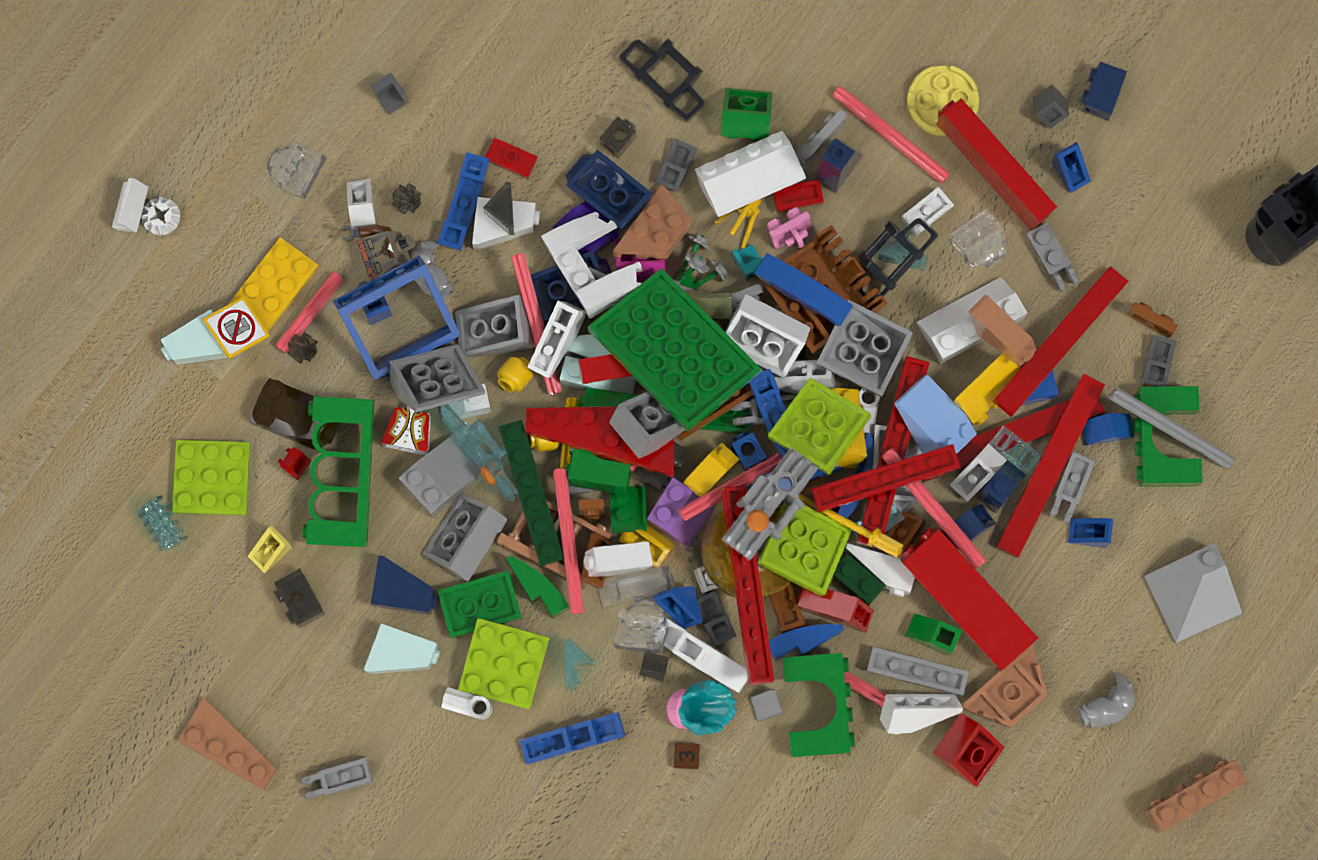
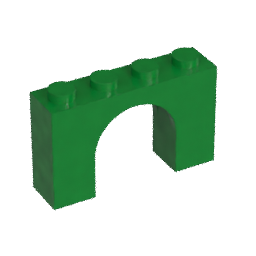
[1133,386,1203,487]
[566,387,638,495]
[783,653,855,757]

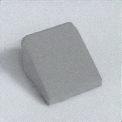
[751,689,782,721]

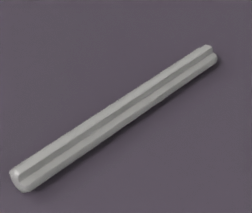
[1109,388,1234,468]

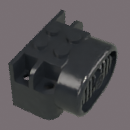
[1245,165,1318,266]

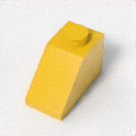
[684,443,740,497]

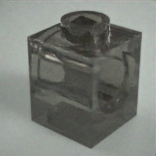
[599,117,636,158]
[639,651,669,684]

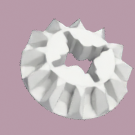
[141,197,180,235]

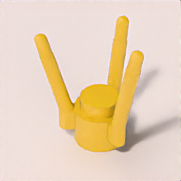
[715,199,761,249]

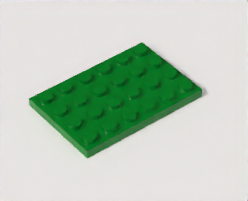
[588,268,761,432]

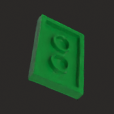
[437,570,522,639]

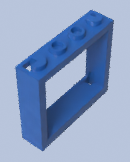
[333,255,461,380]

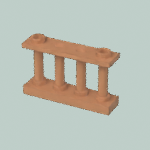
[497,501,612,590]

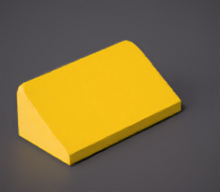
[618,525,675,568]

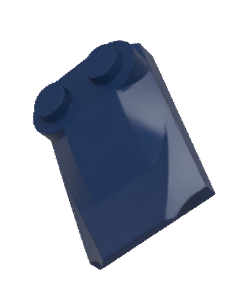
[565,149,653,232]
[531,251,612,323]

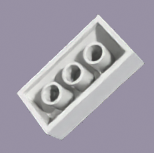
[695,131,806,217]
[917,277,1027,364]

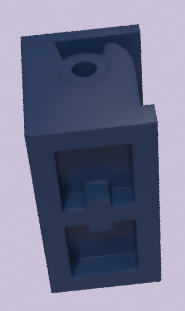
[1080,62,1127,121]

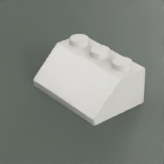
[725,294,811,378]

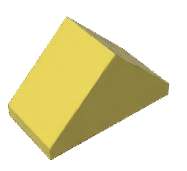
[248,525,293,574]

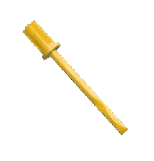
[797,494,904,558]

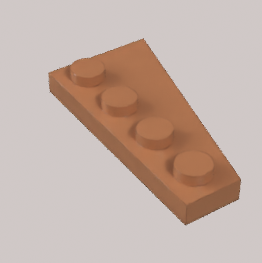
[178,697,277,790]

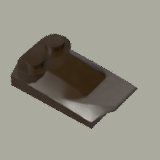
[250,378,340,451]

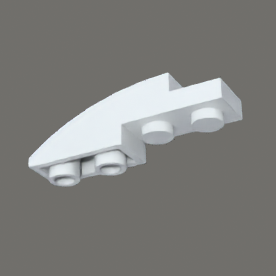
[654,619,748,693]

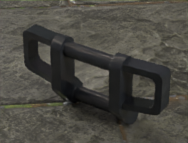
[620,39,704,122]
[857,218,939,302]

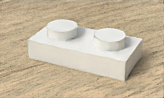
[901,187,954,236]

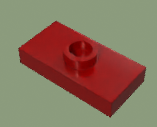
[485,137,538,179]
[773,179,824,212]

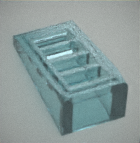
[989,426,1042,475]

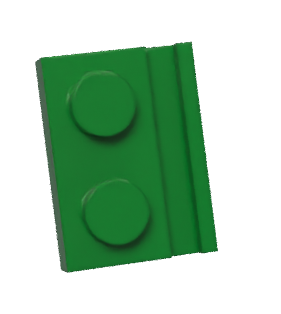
[610,485,647,533]

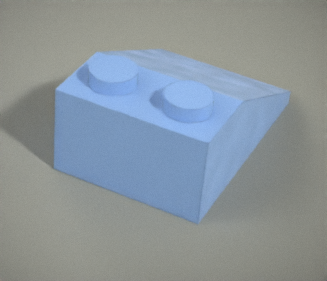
[894,375,977,454]

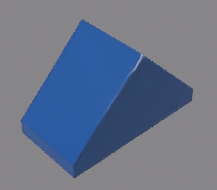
[1051,142,1091,193]
[362,296,392,325]
[1022,370,1059,406]
[1083,413,1134,446]
[1068,518,1113,548]
[653,586,703,629]

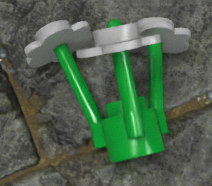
[673,234,728,290]

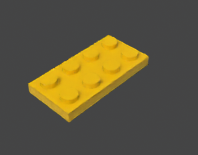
[228,237,319,343]

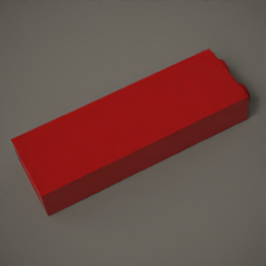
[936,98,1057,231]
[900,526,1039,671]

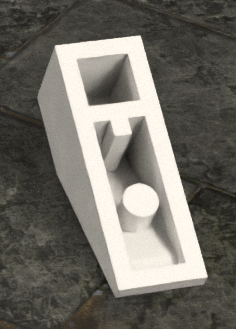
[527,301,587,378]
[759,360,835,395]
[845,543,915,597]
[880,694,963,734]

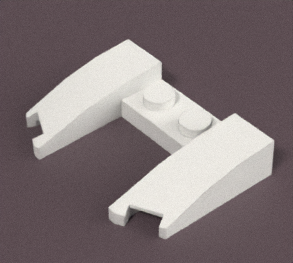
[541,212,642,318]

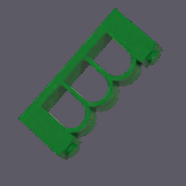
[302,396,375,547]

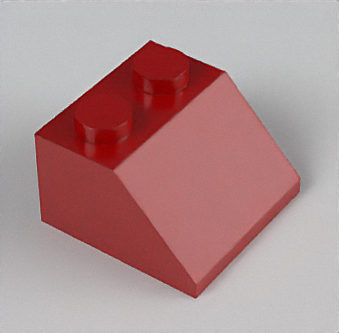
[932,713,1005,787]

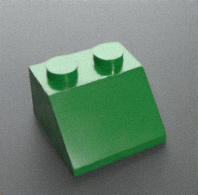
[721,88,772,141]

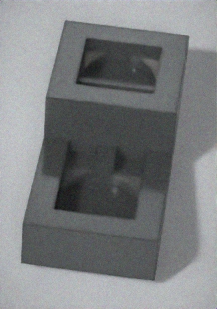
[655,139,698,192]
[1141,335,1177,387]
[697,590,737,646]

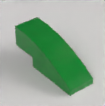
[506,555,570,619]

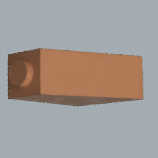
[969,294,1036,367]

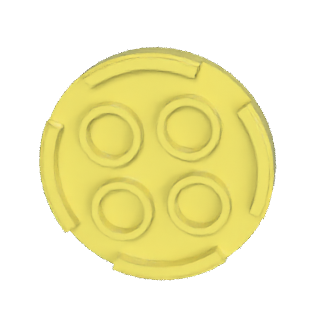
[907,66,979,136]

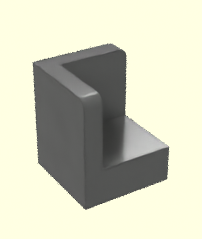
[371,73,409,114]
[1034,85,1069,129]

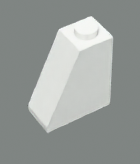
[472,197,540,250]
[584,542,653,577]

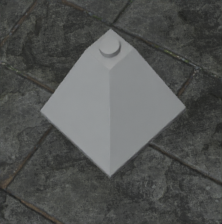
[816,300,913,397]
[390,344,485,412]
[1144,543,1242,643]

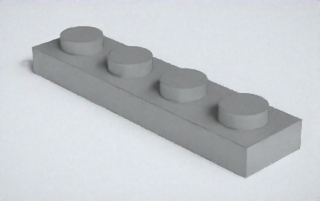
[866,647,969,696]

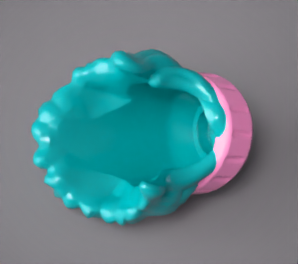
[666,679,737,735]

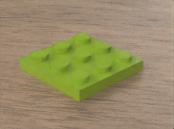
[768,378,871,475]
[172,440,251,516]
[758,500,852,597]
[458,618,550,709]

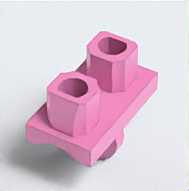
[767,207,813,249]

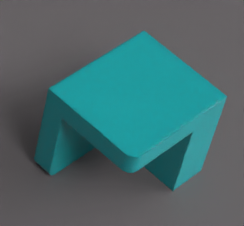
[731,245,763,281]

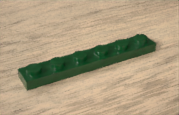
[498,420,564,567]

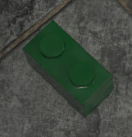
[832,554,885,606]

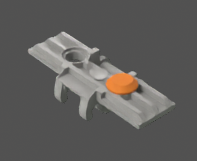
[722,447,819,560]

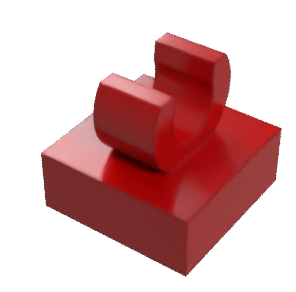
[278,447,312,480]

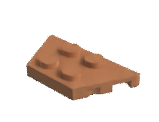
[613,185,692,259]
[962,644,1048,728]

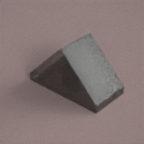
[483,182,515,235]

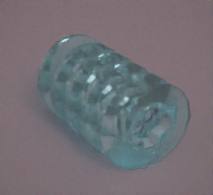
[138,495,188,551]

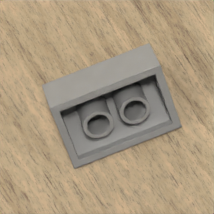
[422,493,507,581]

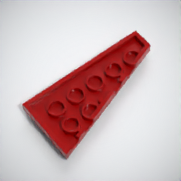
[526,406,674,478]

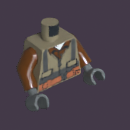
[341,224,415,287]

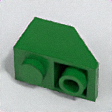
[905,613,962,656]

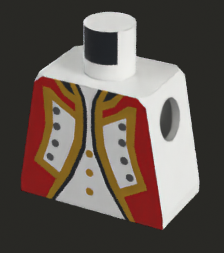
[382,406,431,455]

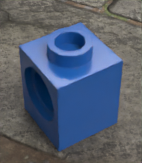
[731,432,767,472]

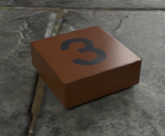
[674,743,700,770]

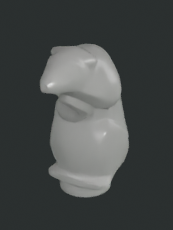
[409,241,455,300]
[1077,672,1136,729]

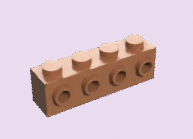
[1145,759,1248,833]

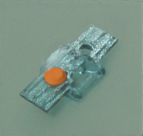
[440,404,519,503]

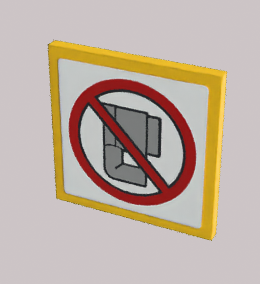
[202,296,270,360]

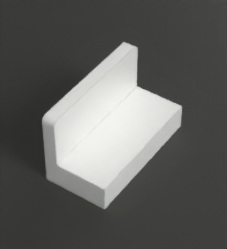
[112,178,148,232]

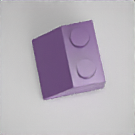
[647,478,714,549]

